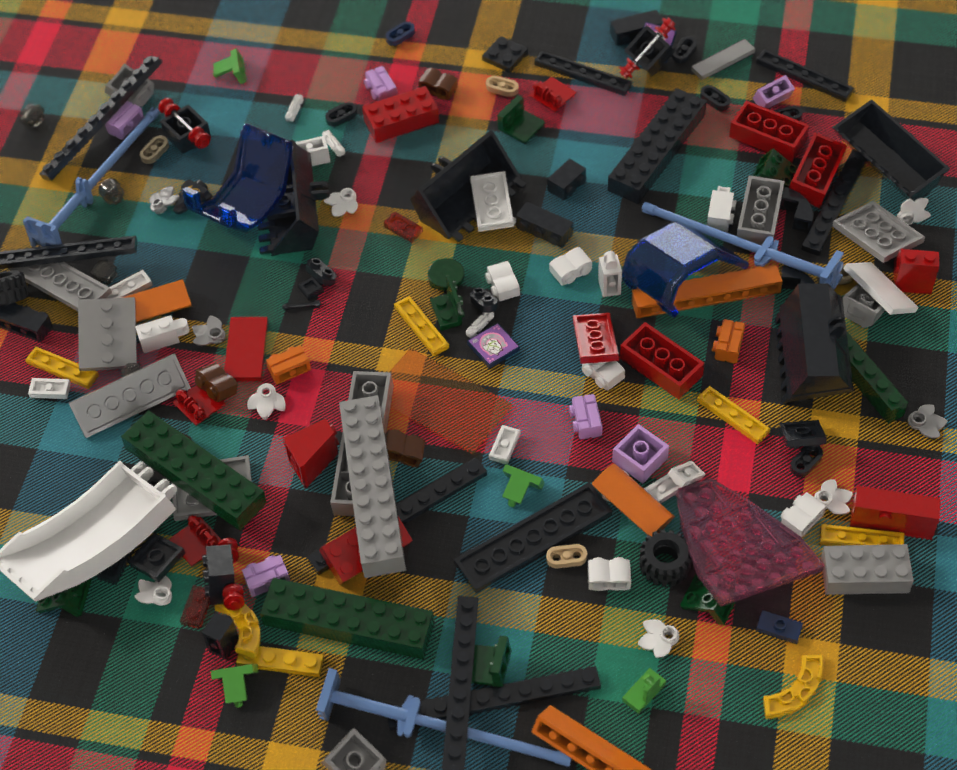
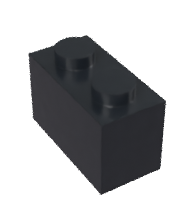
[547,158,586,201]
[202,612,239,660]

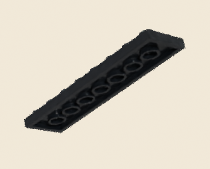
[454,482,612,593]

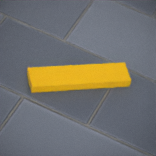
[394,295,449,357]
[25,346,99,389]
[697,386,771,445]
[820,524,904,546]

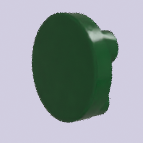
[428,258,464,291]

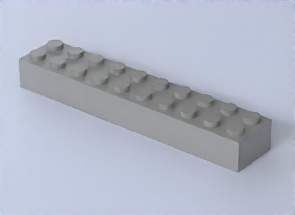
[339,395,406,578]

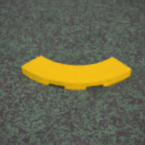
[215,604,261,658]
[763,654,824,719]

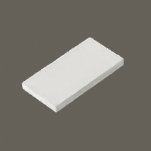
[470,171,514,232]
[844,262,918,315]

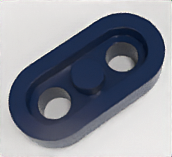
[386,22,415,46]

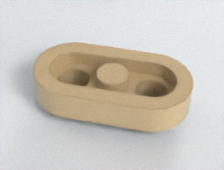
[486,76,519,97]
[546,544,587,568]

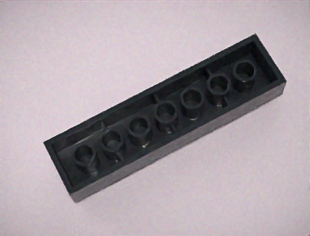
[608,88,707,204]

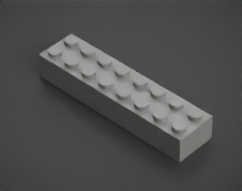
[330,371,394,516]

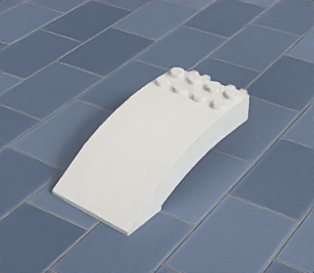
[0,461,177,602]

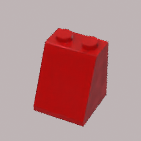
[893,249,940,294]
[283,418,339,488]

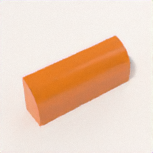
[122,279,192,323]
[592,464,675,536]

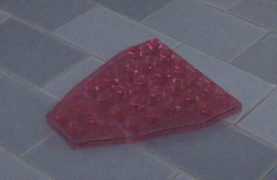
[676,478,825,606]

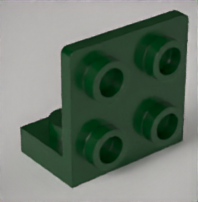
[497,95,545,144]
[753,149,798,192]
[430,275,464,331]
[680,573,741,625]
[36,578,92,617]
[472,636,512,687]

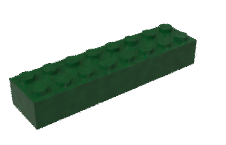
[121,410,267,530]
[260,578,435,660]

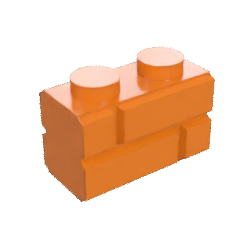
[712,319,746,364]
[266,345,311,385]

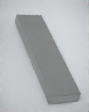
[691,39,755,80]

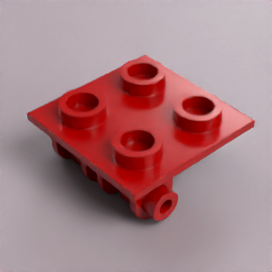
[529,77,577,112]
[173,385,226,426]
[168,515,222,567]

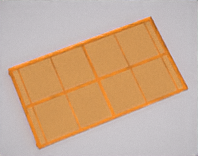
[389,348,512,455]

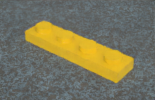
[236,646,324,677]

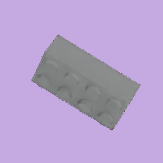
[737,175,785,245]
[821,544,914,595]

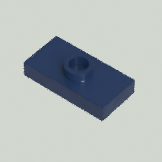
[756,610,803,644]

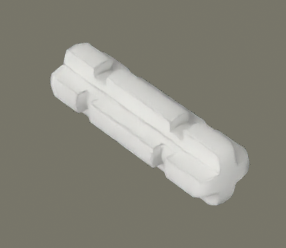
[285,94,304,123]
[322,130,345,157]
[466,312,494,338]

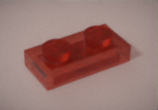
[383,211,423,243]
[180,585,210,629]

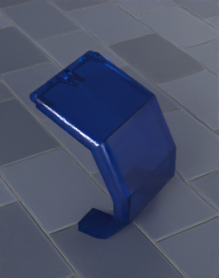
[182,123,293,233]
[622,222,749,318]

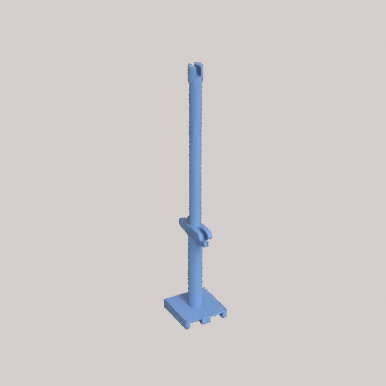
[23,107,160,247]
[642,202,844,290]
[316,668,571,767]

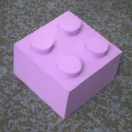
[612,424,669,484]

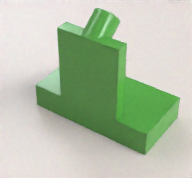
[213,48,247,84]
[502,464,545,507]
[211,664,258,708]
[622,668,666,714]

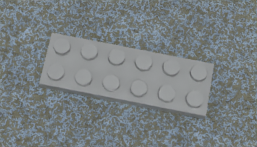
[10,262,112,311]
[69,354,191,438]

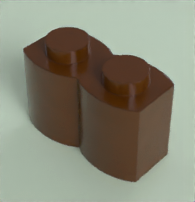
[418,68,458,100]
[195,363,238,402]
[385,429,425,467]

